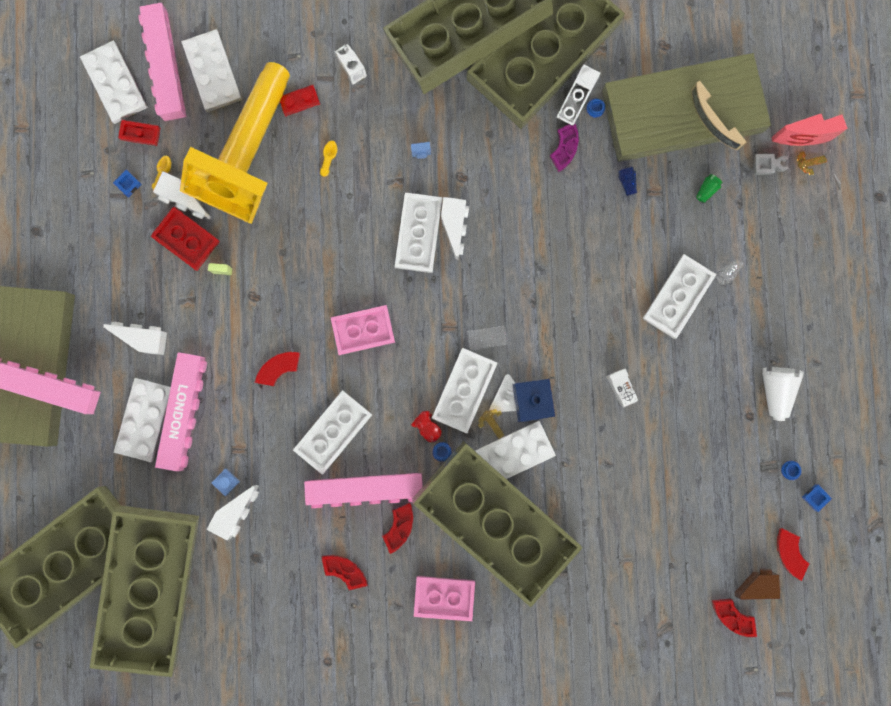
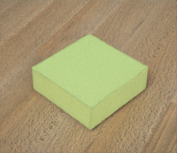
[208,263,232,275]

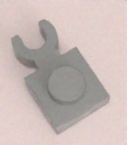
[753,154,788,175]

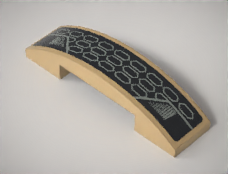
[692,81,746,150]

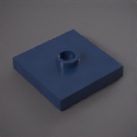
[512,379,555,422]

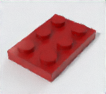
[150,206,220,271]

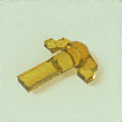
[797,151,827,175]
[478,409,504,439]

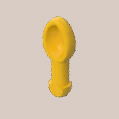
[320,141,338,177]
[152,156,171,190]

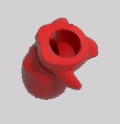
[411,411,442,443]

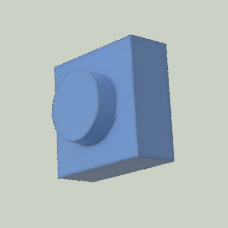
[411,142,431,159]
[212,468,240,496]

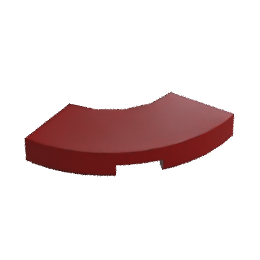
[254,352,301,386]
[382,502,413,554]
[777,528,810,581]
[321,555,368,590]
[712,598,757,637]

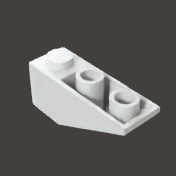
[557,64,600,126]
[153,172,211,219]
[441,197,469,260]
[103,322,167,355]
[207,485,259,540]

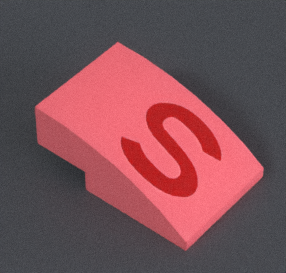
[771,114,848,146]

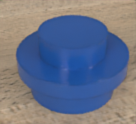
[586,98,605,118]
[432,442,452,462]
[781,461,801,480]

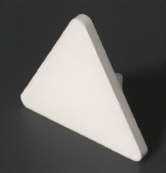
[489,374,516,413]

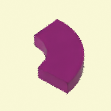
[550,123,579,173]

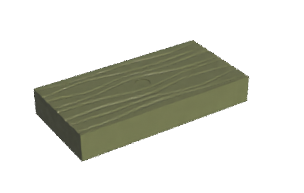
[383,0,553,94]
[467,0,625,129]
[602,53,771,162]
[0,286,75,447]
[411,441,583,607]
[0,486,120,649]
[90,505,199,677]

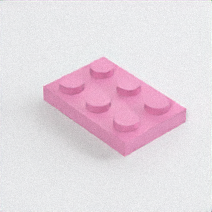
[331,305,395,355]
[414,576,475,621]

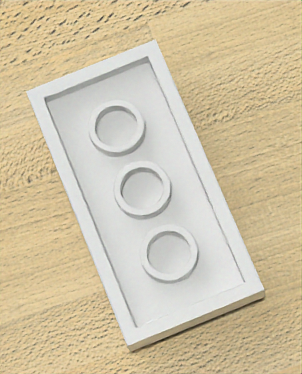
[181,29,242,112]
[80,40,148,124]
[395,193,442,273]
[643,254,717,339]
[432,348,497,433]
[114,378,171,462]
[293,390,372,475]
[475,421,556,479]

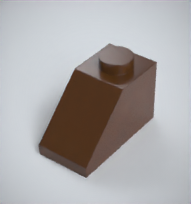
[734,568,780,600]

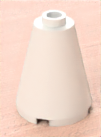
[762,367,804,421]

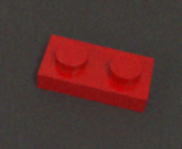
[280,85,320,117]
[118,120,161,146]

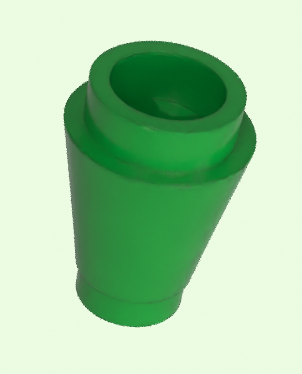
[696,174,723,203]

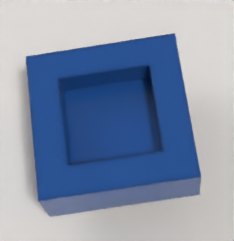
[113,170,142,198]
[802,484,832,512]

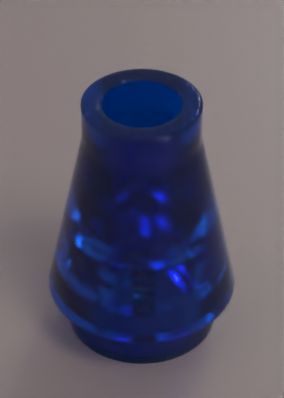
[618,167,638,196]

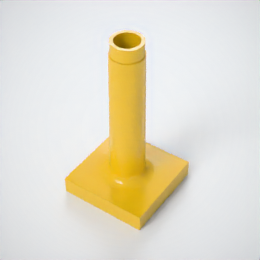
[180,62,290,224]

